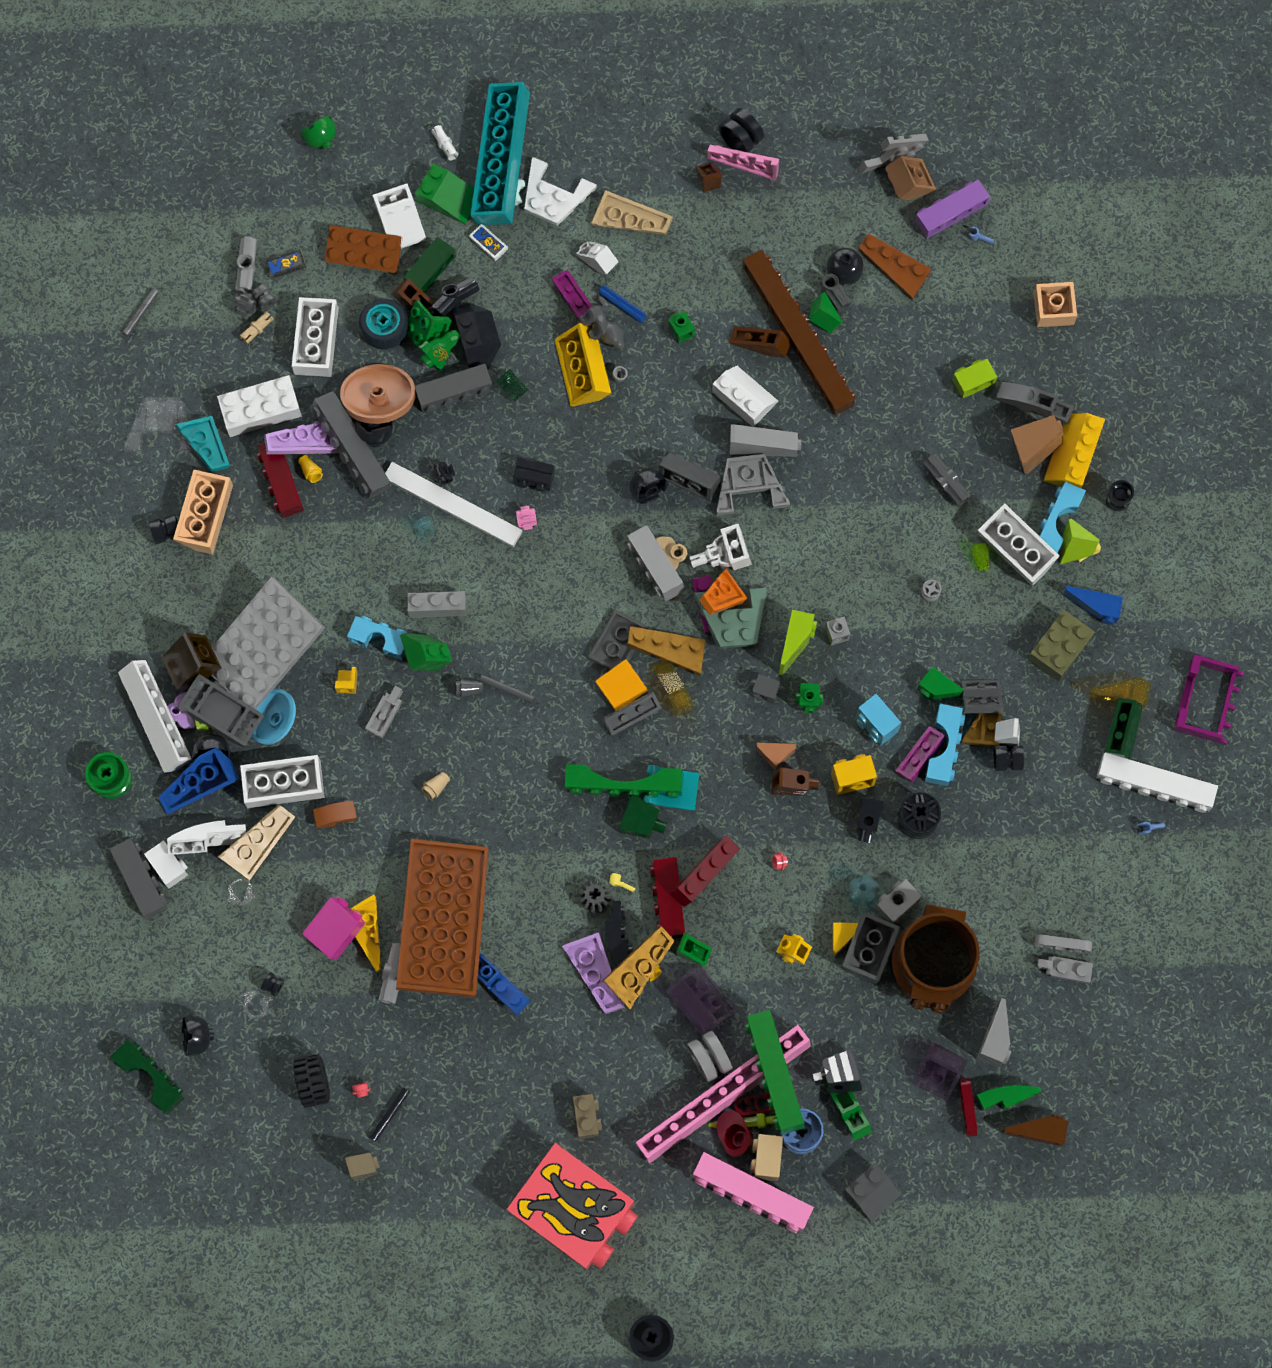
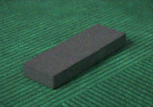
[602,691,662,736]

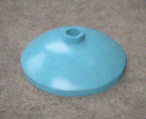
[251,689,296,745]

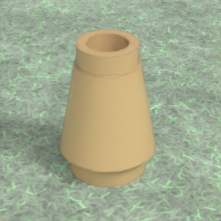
[421,772,450,800]

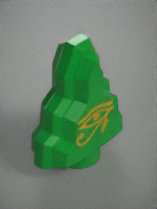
[419,330,460,370]

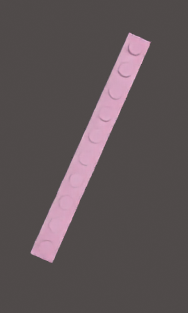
[636,1025,811,1164]

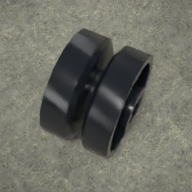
[718,108,764,153]
[629,1315,674,1362]

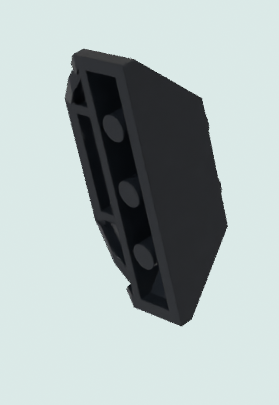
[452,303,501,370]

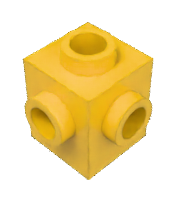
[776,934,812,964]

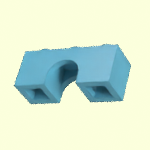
[347,616,407,661]

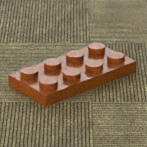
[325,225,403,273]

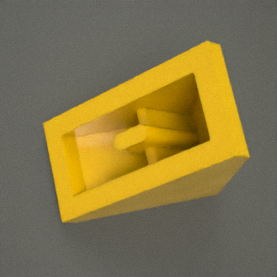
[832,923,858,956]

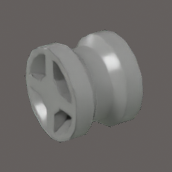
[921,579,941,602]

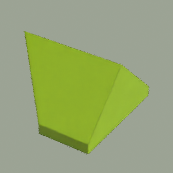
[1060,518,1100,564]

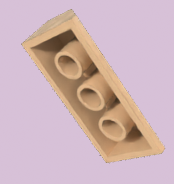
[173,470,233,555]

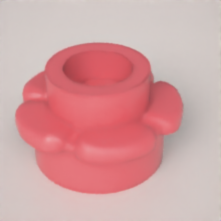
[772,852,788,871]
[351,1082,371,1098]

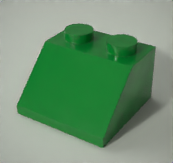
[400,634,452,671]

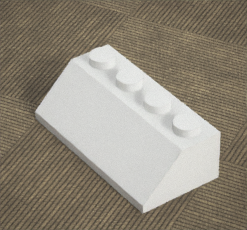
[978,504,1060,586]

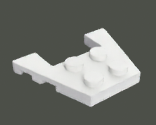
[524,157,597,226]

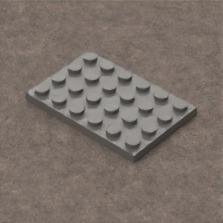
[211,577,326,710]

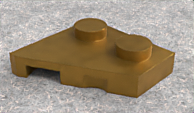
[961,713,1002,747]

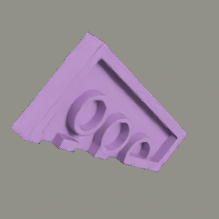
[264,421,338,454]
[562,932,625,1014]

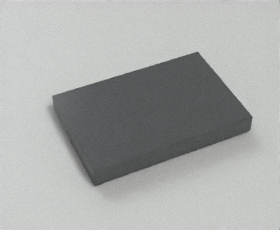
[587,609,648,670]

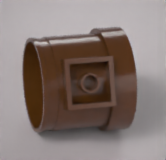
[890,904,980,1014]

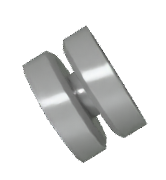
[687,1030,733,1083]

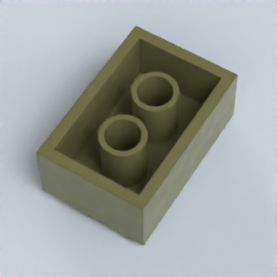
[1027,610,1095,682]

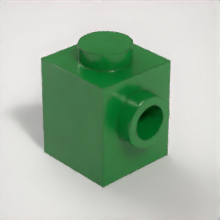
[668,311,695,344]

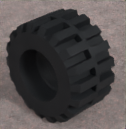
[293,1054,330,1108]

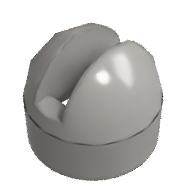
[612,366,628,382]

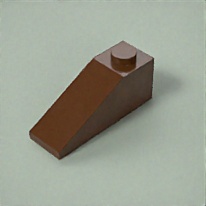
[392,279,449,317]
[729,326,791,358]
[1002,1114,1068,1147]

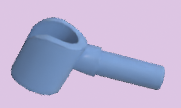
[969,227,994,244]
[1137,822,1165,835]

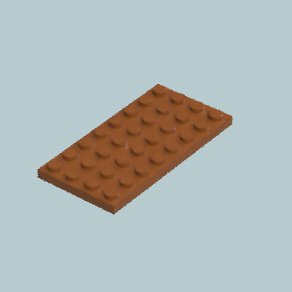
[396,839,489,998]

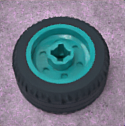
[359,298,408,350]

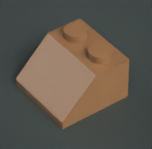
[885,156,936,200]

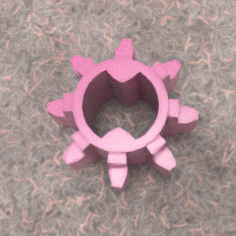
[516,506,537,530]

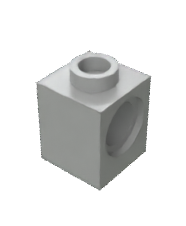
[825,617,850,646]

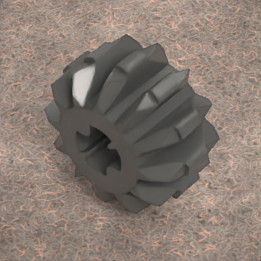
[579,879,612,913]

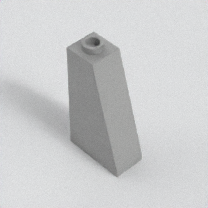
[729,424,801,457]

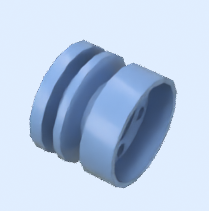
[780,1109,823,1154]

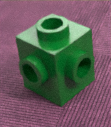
[795,683,823,713]

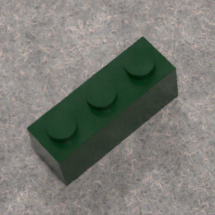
[403,237,456,293]
[1105,697,1143,760]

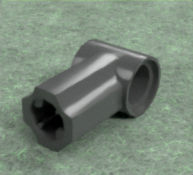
[821,274,851,312]

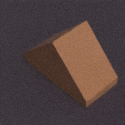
[756,743,796,770]

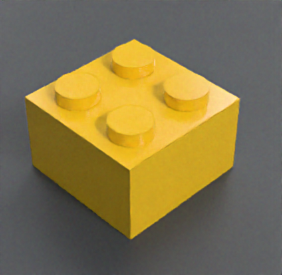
[831,754,877,796]

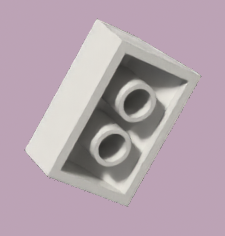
[712,366,778,427]

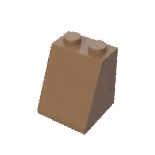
[1011,415,1064,474]

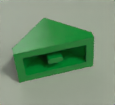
[809,292,843,333]
[677,933,712,966]

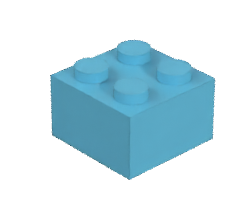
[856,694,901,746]

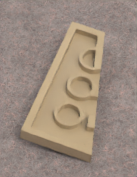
[591,190,673,235]

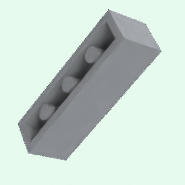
[627,525,685,602]

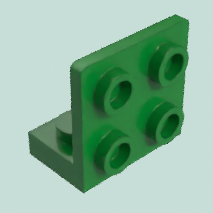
[406,301,451,352]

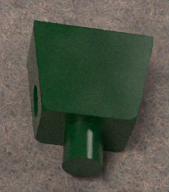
[619,795,668,839]

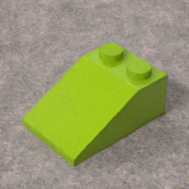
[779,610,817,675]

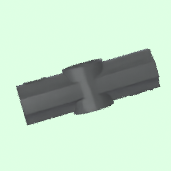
[923,454,971,507]

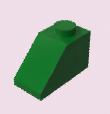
[917,667,964,700]

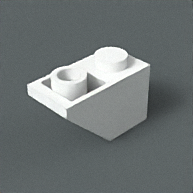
[576,241,619,274]

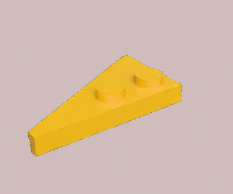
[350,895,381,973]

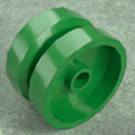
[85,752,132,799]

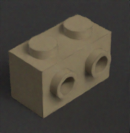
[573,1094,602,1139]

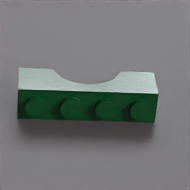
[110,1040,185,1115]

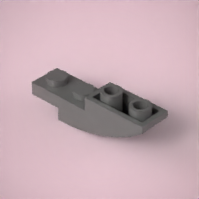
[995,382,1074,425]

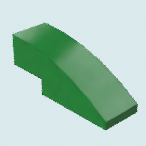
[825,1083,872,1141]
[975,1085,1041,1111]

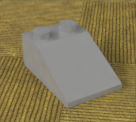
[976,998,1011,1068]

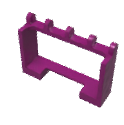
[1173,654,1244,745]

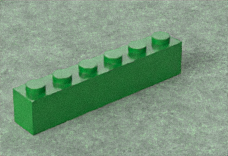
[745,1010,805,1135]

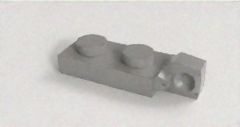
[365,686,403,739]
[1036,956,1093,984]

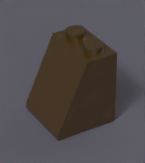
[161,633,222,692]

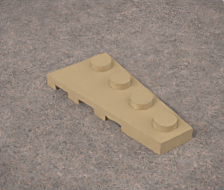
[218,805,295,880]

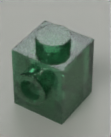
[496,369,529,401]

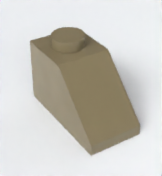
[345,1153,380,1181]

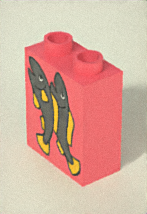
[507,1143,638,1271]

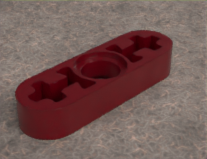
[959,1078,978,1137]
[734,1093,775,1116]

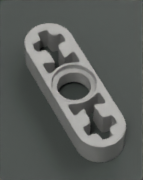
[1034,935,1092,953]

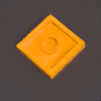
[594,659,648,711]

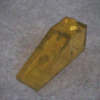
[652,661,693,717]
[1087,678,1151,709]

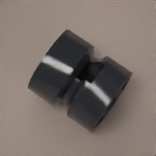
[1106,480,1134,512]
[149,514,178,545]
[993,745,1024,771]

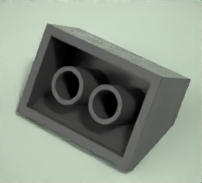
[660,453,720,501]
[842,912,900,984]

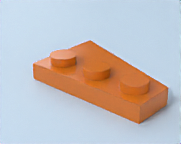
[699,568,748,615]

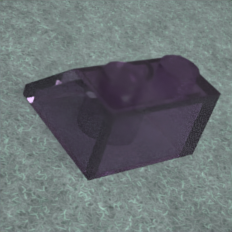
[912,1042,968,1101]

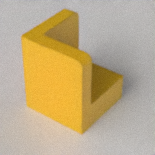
[335,667,358,694]

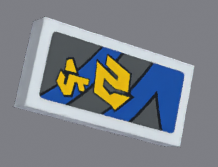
[469,224,508,261]

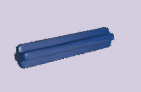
[599,285,646,323]

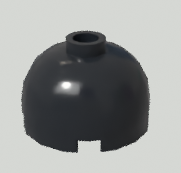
[827,248,863,285]
[355,421,393,447]
[629,468,668,504]
[192,733,231,762]
[182,1016,214,1056]

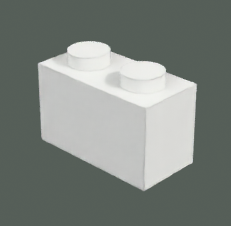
[144,840,188,888]

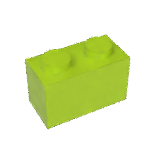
[952,359,997,399]

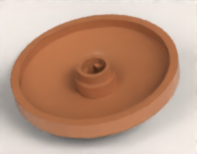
[340,364,415,424]

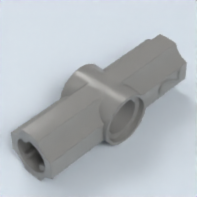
[236,236,257,294]
[379,943,400,1005]

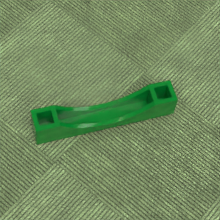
[565,764,684,799]

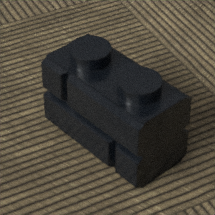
[513,457,555,492]

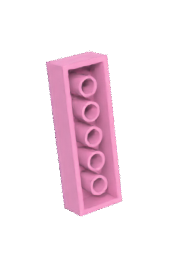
[693,1152,814,1234]

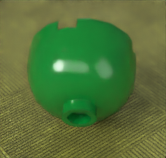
[299,116,337,150]

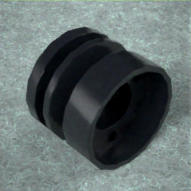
[897,792,941,839]

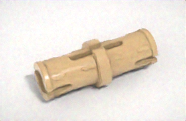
[239,311,274,345]

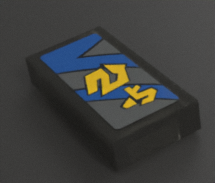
[265,250,306,279]

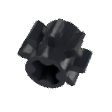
[431,462,455,485]

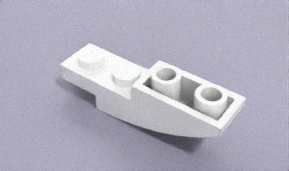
[167,820,246,855]

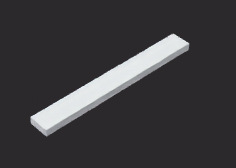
[385,462,523,548]

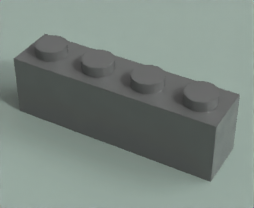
[415,364,493,412]
[110,838,168,920]

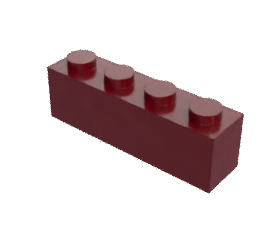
[256,443,304,518]
[670,835,740,907]
[650,857,685,939]

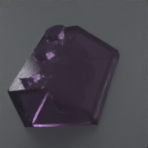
[666,965,738,1035]

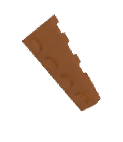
[859,233,931,300]

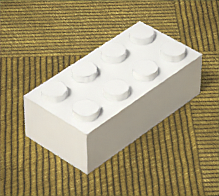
[292,297,339,377]
[217,375,302,437]
[240,755,325,808]

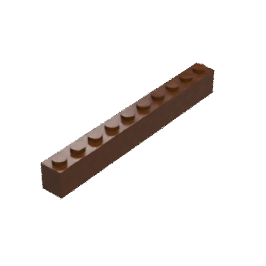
[742,250,856,416]

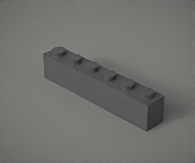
[311,391,391,499]

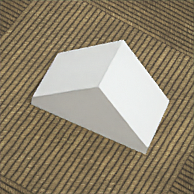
[994,718,1020,746]

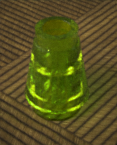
[970,543,989,572]

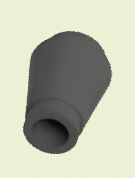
[454,679,483,698]

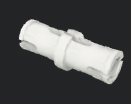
[431,125,459,161]

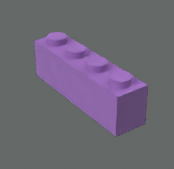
[915,180,990,239]

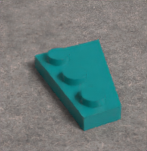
[176,416,229,472]

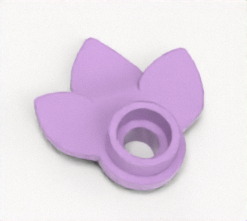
[167,692,195,729]

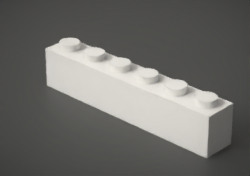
[118,660,192,773]
[1096,753,1218,813]

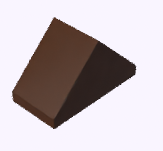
[696,162,722,192]

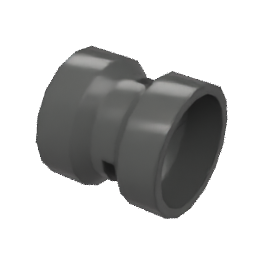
[252,284,277,310]

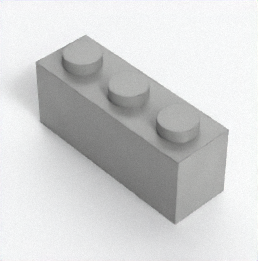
[408,591,467,618]

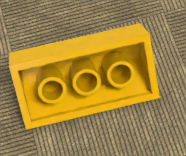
[555,323,611,406]
[1044,413,1105,488]

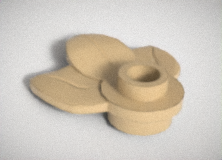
[656,536,687,570]

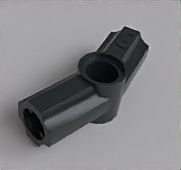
[429,277,480,317]

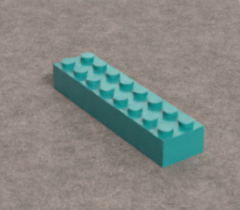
[470,82,530,225]

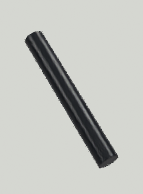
[369,1088,410,1142]

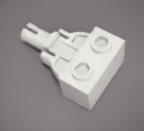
[690,524,752,570]

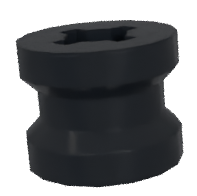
[261,972,285,997]

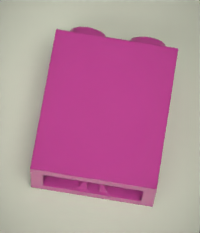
[302,897,366,959]

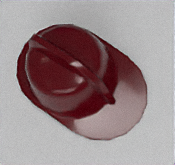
[717,1111,754,1156]

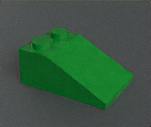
[415,163,474,225]

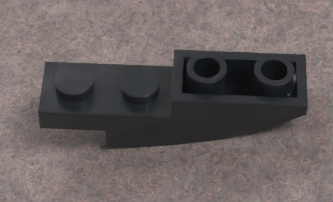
[605,901,633,968]

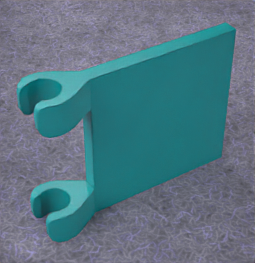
[643,765,700,811]

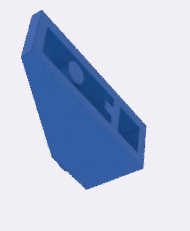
[1063,586,1123,625]

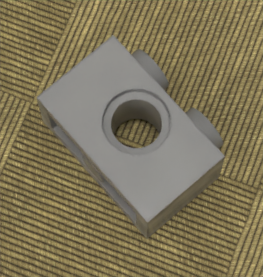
[876,879,922,924]

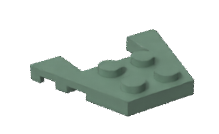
[693,588,766,649]

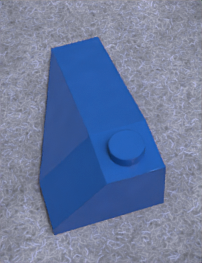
[158,747,240,814]

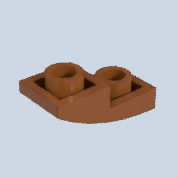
[312,801,357,829]

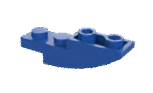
[477,953,531,1016]

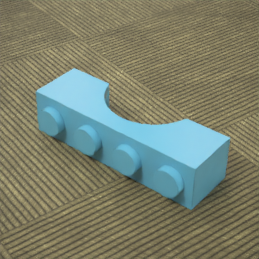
[1039,482,1086,553]
[925,704,965,786]

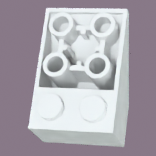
[373,184,427,249]

